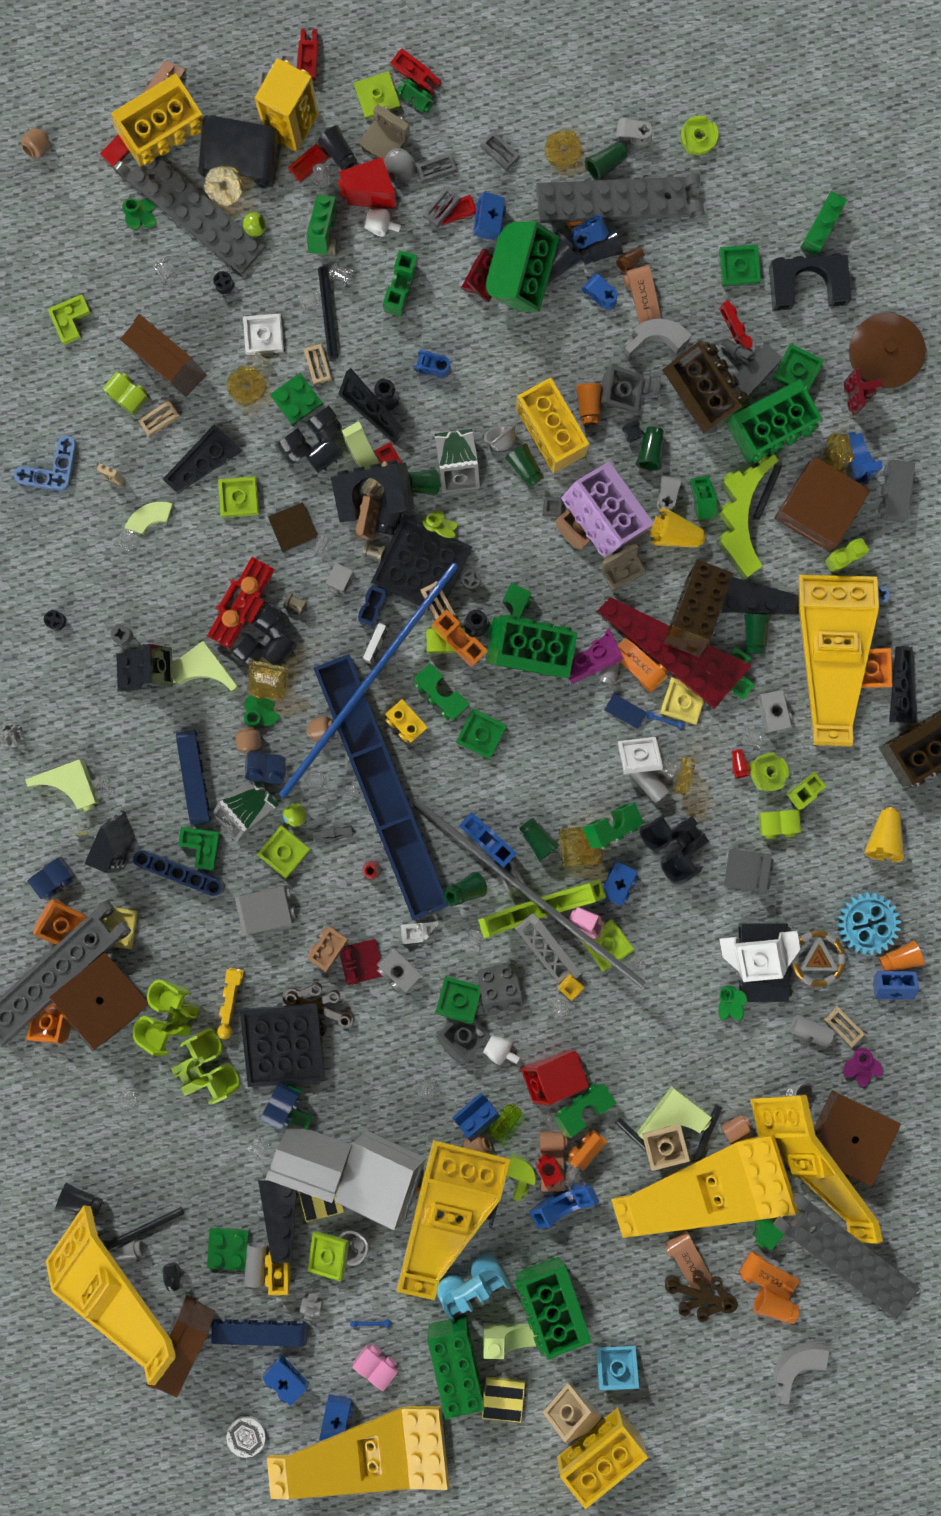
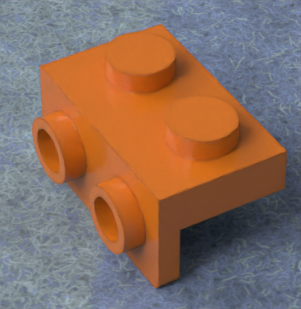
[568,1128,607,1171]

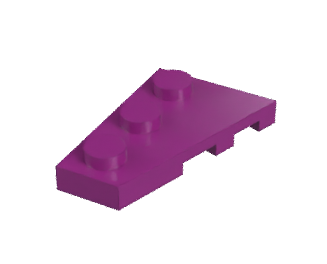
[569,628,624,684]

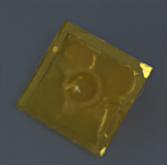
[247,660,288,701]
[559,827,603,867]

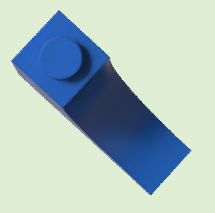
[839,432,883,483]

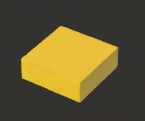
[557,974,585,1001]

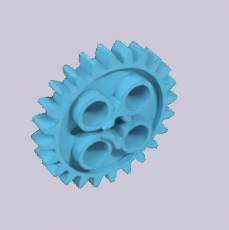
[836,892,901,955]

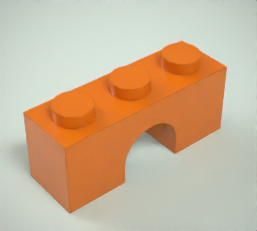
[430,609,488,667]

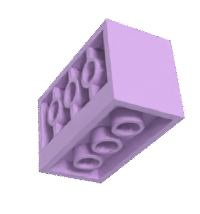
[561,461,654,558]

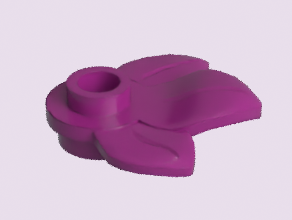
[843,1048,882,1087]

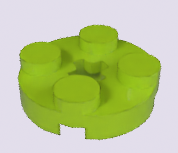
[680,115,719,155]
[750,753,789,792]

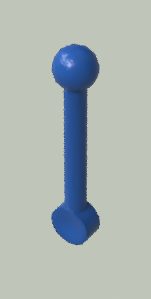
[646,711,684,729]
[350,1319,391,1328]

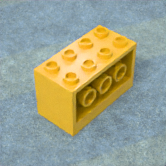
[254,58,319,152]
[111,73,203,167]
[516,377,589,474]
[557,1407,648,1509]

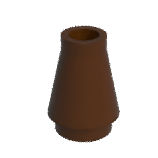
[616,247,645,273]

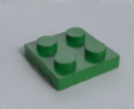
[719,245,761,287]
[772,343,824,391]
[270,373,323,426]
[456,708,507,760]
[435,976,481,1025]
[207,1227,249,1271]

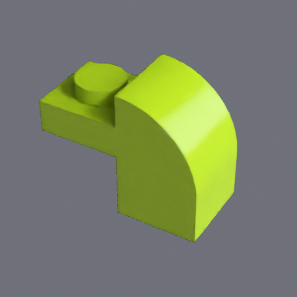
[786,772,827,810]
[507,1153,536,1202]

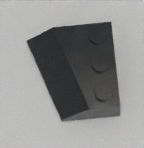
[84,810,135,873]

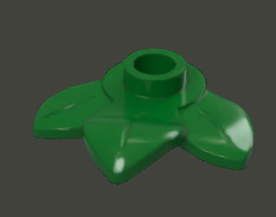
[122,198,156,231]
[244,694,280,728]
[718,985,748,1022]

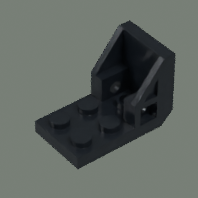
[116,644,173,692]

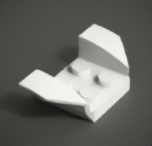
[719,931,800,982]

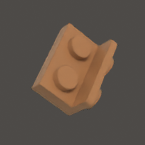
[356,496,381,540]
[307,926,349,972]

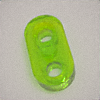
[489,1103,521,1140]

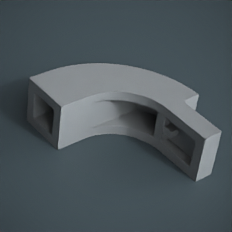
[623,319,692,358]
[773,1343,829,1405]

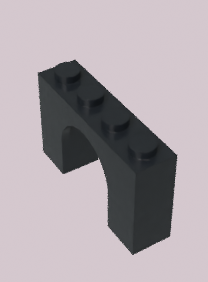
[769,253,852,311]
[330,460,415,523]
[738,923,792,1002]

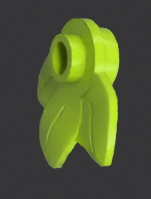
[423,510,458,538]

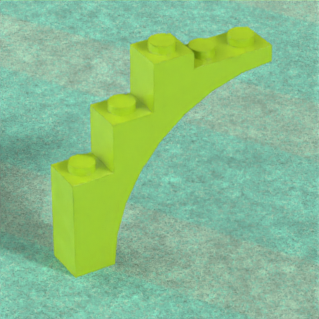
[717,455,779,580]
[478,879,606,938]

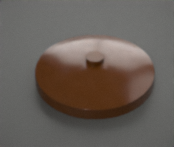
[849,313,926,389]

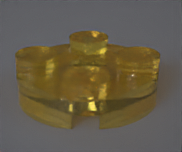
[544,130,582,169]
[204,165,243,207]
[227,366,266,405]
[823,433,854,472]
[674,756,695,795]

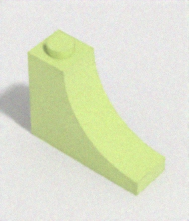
[342,421,379,483]
[172,641,240,693]
[25,759,100,812]
[637,1086,711,1139]
[483,1323,536,1359]

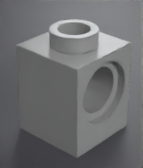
[326,563,354,595]

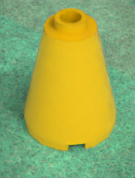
[650,507,706,548]
[864,807,904,862]

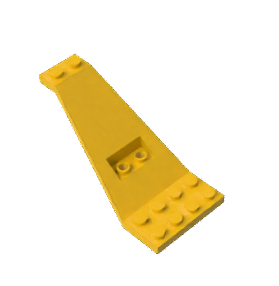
[799,575,879,747]
[750,1095,883,1244]
[611,1134,798,1238]
[396,1140,511,1300]
[46,1205,176,1385]
[267,1406,450,1500]

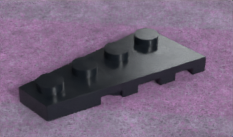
[722,577,799,615]

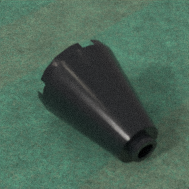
[547,231,583,284]

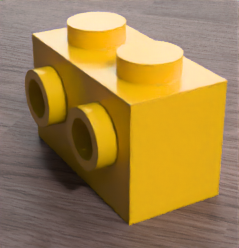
[385,699,428,744]
[265,1251,291,1295]

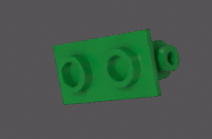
[396,79,435,114]

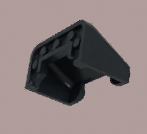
[198,115,281,189]

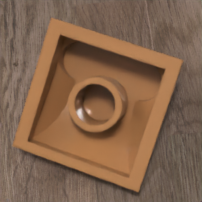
[556,509,591,549]

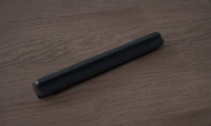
[318,266,338,359]

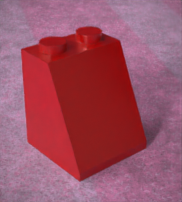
[337,157,397,209]
[520,1050,589,1105]

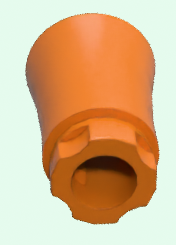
[575,383,602,426]
[879,940,925,971]
[753,1287,800,1324]

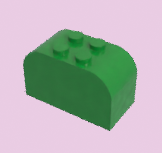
[486,221,560,312]

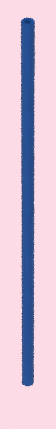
[279,563,459,799]

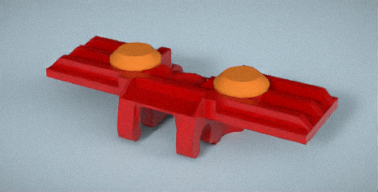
[207,557,275,649]

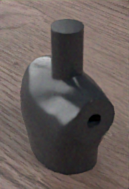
[163,1262,181,1291]

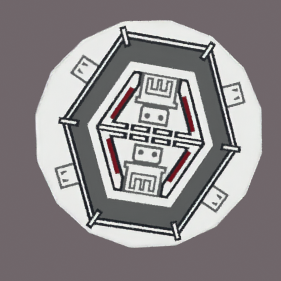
[226,1416,266,1458]

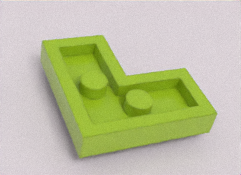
[48,294,91,345]

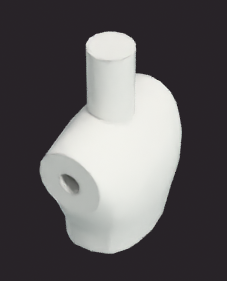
[364,209,401,236]
[482,1035,520,1065]

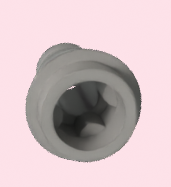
[599,661,620,688]
[115,1239,146,1261]

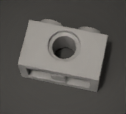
[757,690,793,733]
[376,948,422,993]

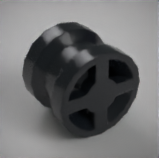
[213,271,234,294]
[622,420,645,443]
[44,610,66,631]

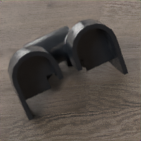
[274,405,342,474]
[228,601,297,670]
[640,813,709,884]

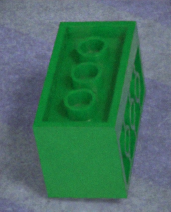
[726,379,823,464]
[485,615,578,679]
[514,1256,592,1360]
[427,1315,484,1420]

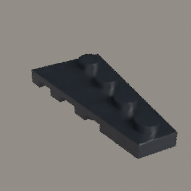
[338,368,404,443]
[162,424,243,494]
[889,646,916,723]
[258,1180,297,1264]

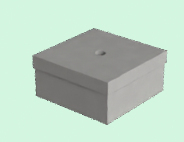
[265,1123,352,1203]
[335,1130,426,1230]

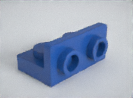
[452,1093,501,1142]

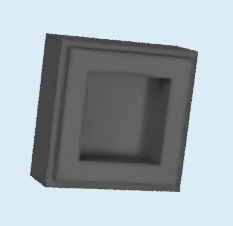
[542,496,563,517]

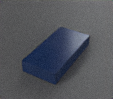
[604,694,647,729]

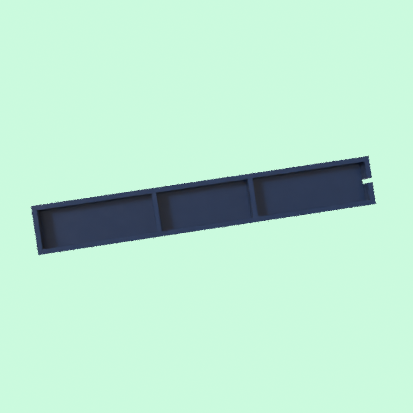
[313,654,449,920]

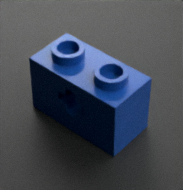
[473,192,506,240]
[603,861,638,906]
[873,971,919,1000]
[263,1354,309,1406]
[319,1394,354,1441]

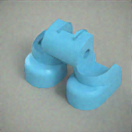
[437,1254,511,1323]

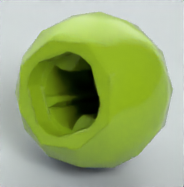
[243,212,266,237]
[283,803,307,827]

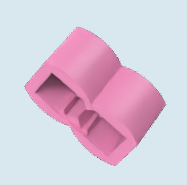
[570,907,604,940]
[352,1343,398,1391]

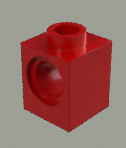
[536,1154,563,1187]

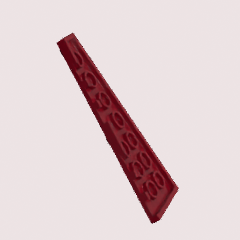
[597,597,751,709]

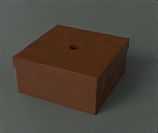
[120,314,207,397]
[774,457,871,553]
[49,953,149,1052]
[814,1090,901,1187]
[146,1295,215,1398]

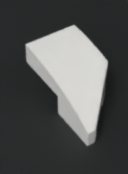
[401,921,439,944]

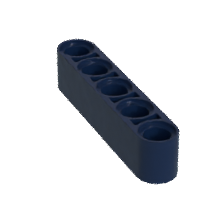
[176,729,211,825]
[133,850,225,896]
[211,1319,308,1347]

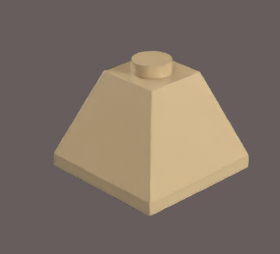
[642,1124,690,1171]
[542,1383,602,1443]

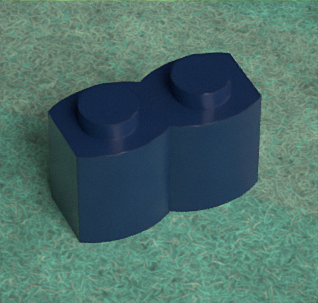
[358,585,387,629]
[245,752,286,784]
[27,857,75,900]
[259,1082,301,1131]

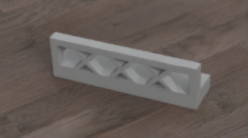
[515,913,581,983]

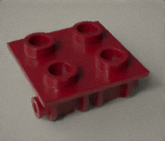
[339,939,383,985]

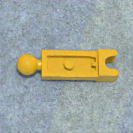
[217,968,244,1040]

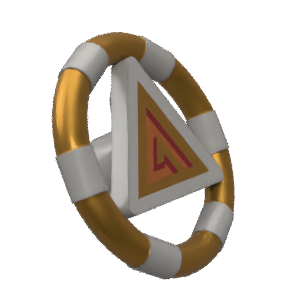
[791,930,846,987]

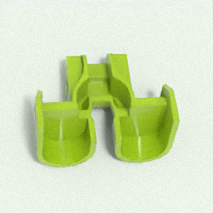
[133,980,200,1056]
[171,1028,240,1104]

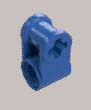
[571,215,609,248]
[582,274,618,310]
[413,350,451,378]

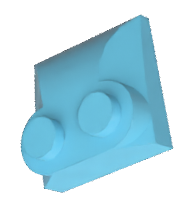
[596,1346,639,1391]

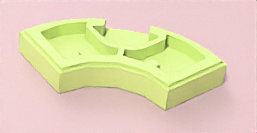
[125,502,173,535]

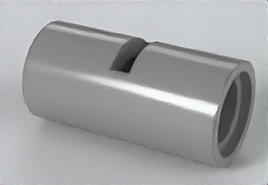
[630,771,669,803]
[790,1015,834,1048]
[244,1242,267,1288]

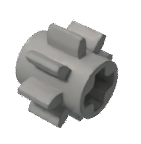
[0,723,25,747]
[300,1294,322,1321]

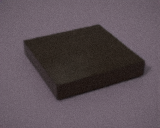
[268,502,318,552]

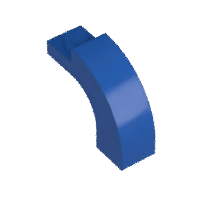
[458,812,517,867]
[529,1182,600,1229]

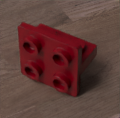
[461,249,493,302]
[844,368,882,416]

